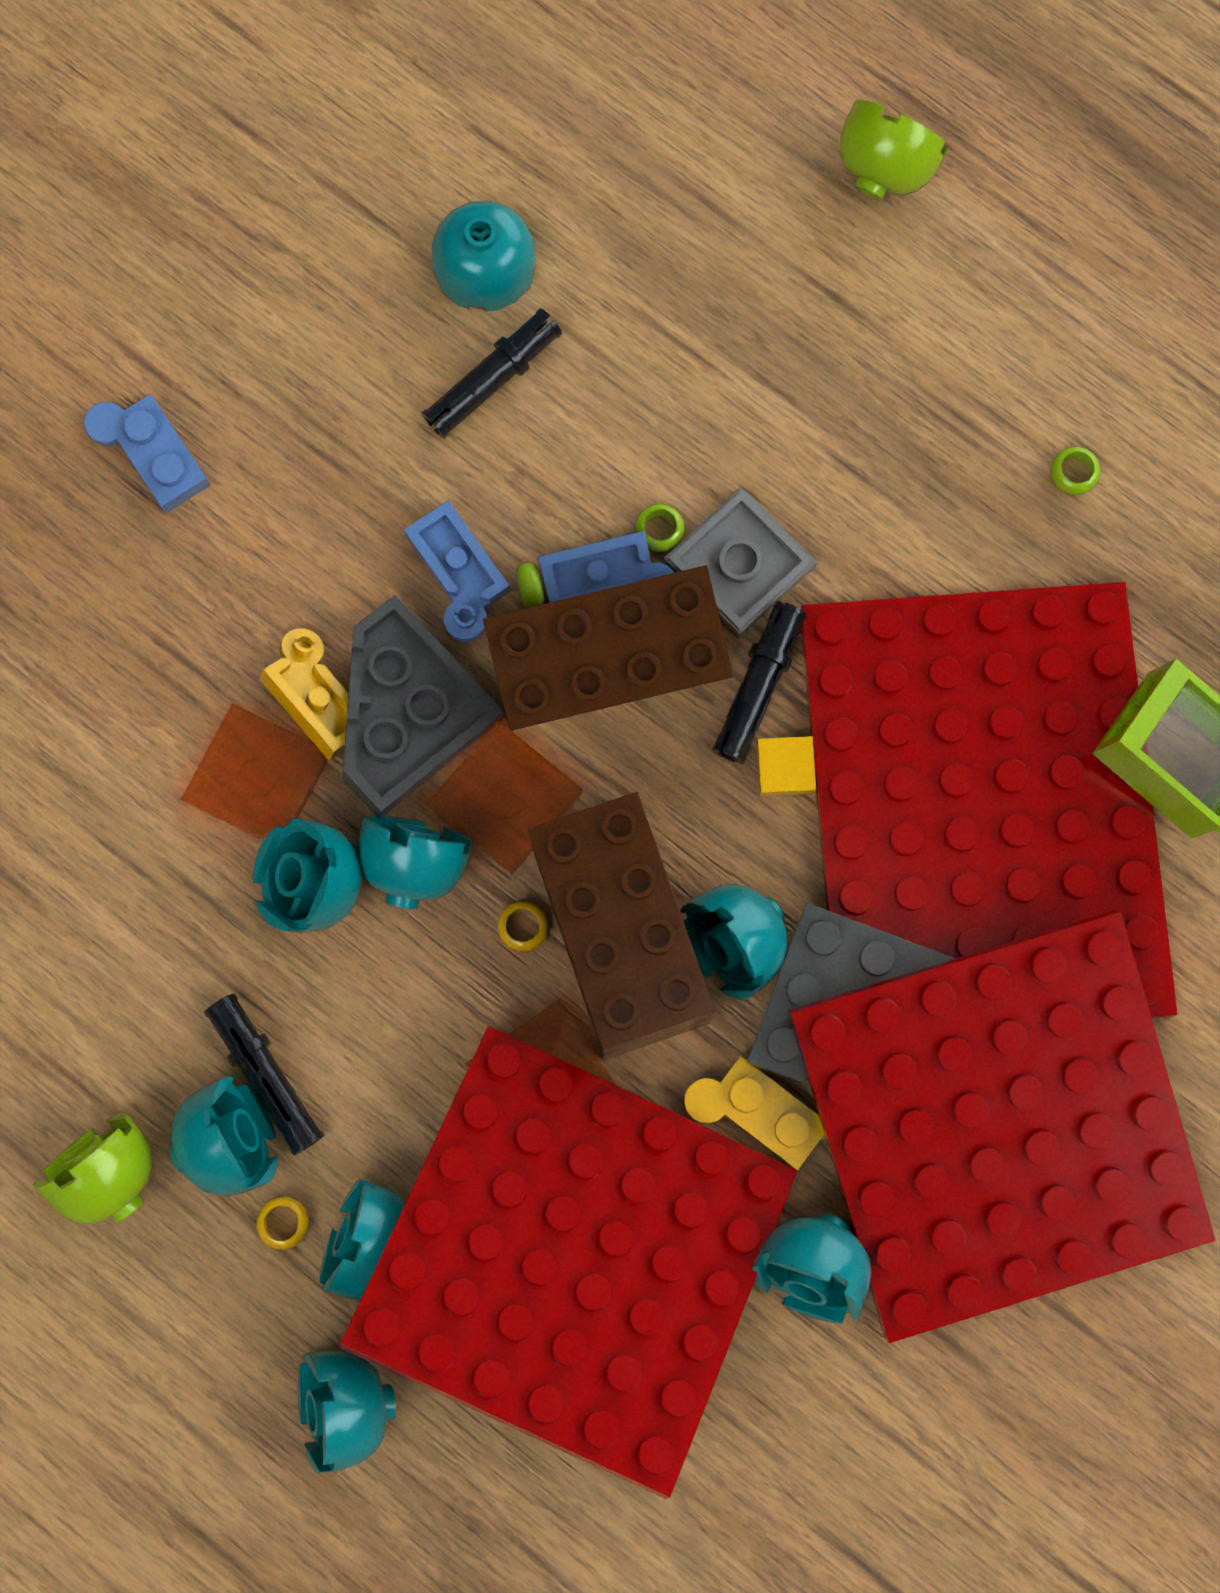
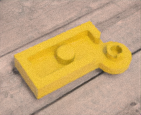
[259,628,348,761]
[684,1056,824,1171]

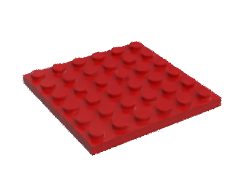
[788,910,1216,1343]
[339,1025,798,1499]

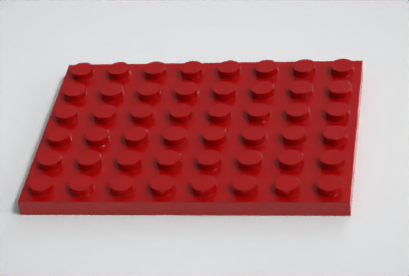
[800,582,1178,1019]

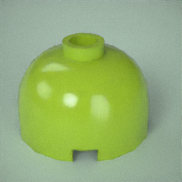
[840,100,948,200]
[33,1112,153,1224]

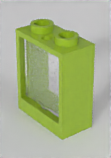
[1092,659,1220,839]

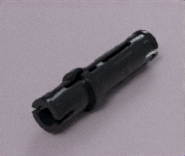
[421,308,562,439]
[712,601,807,764]
[204,994,324,1156]

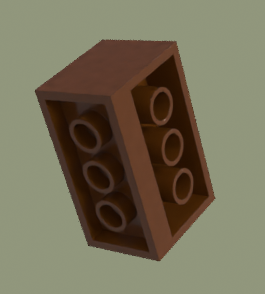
[483,565,733,731]
[527,792,715,1060]

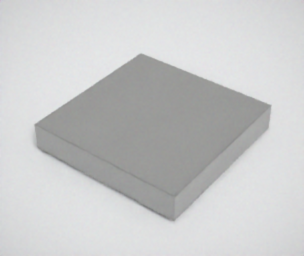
[664,487,817,639]

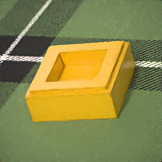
[757,736,816,796]

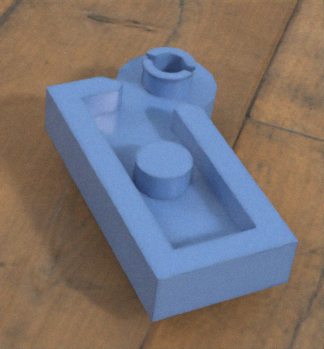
[84,394,211,514]
[404,500,511,642]
[538,531,674,603]

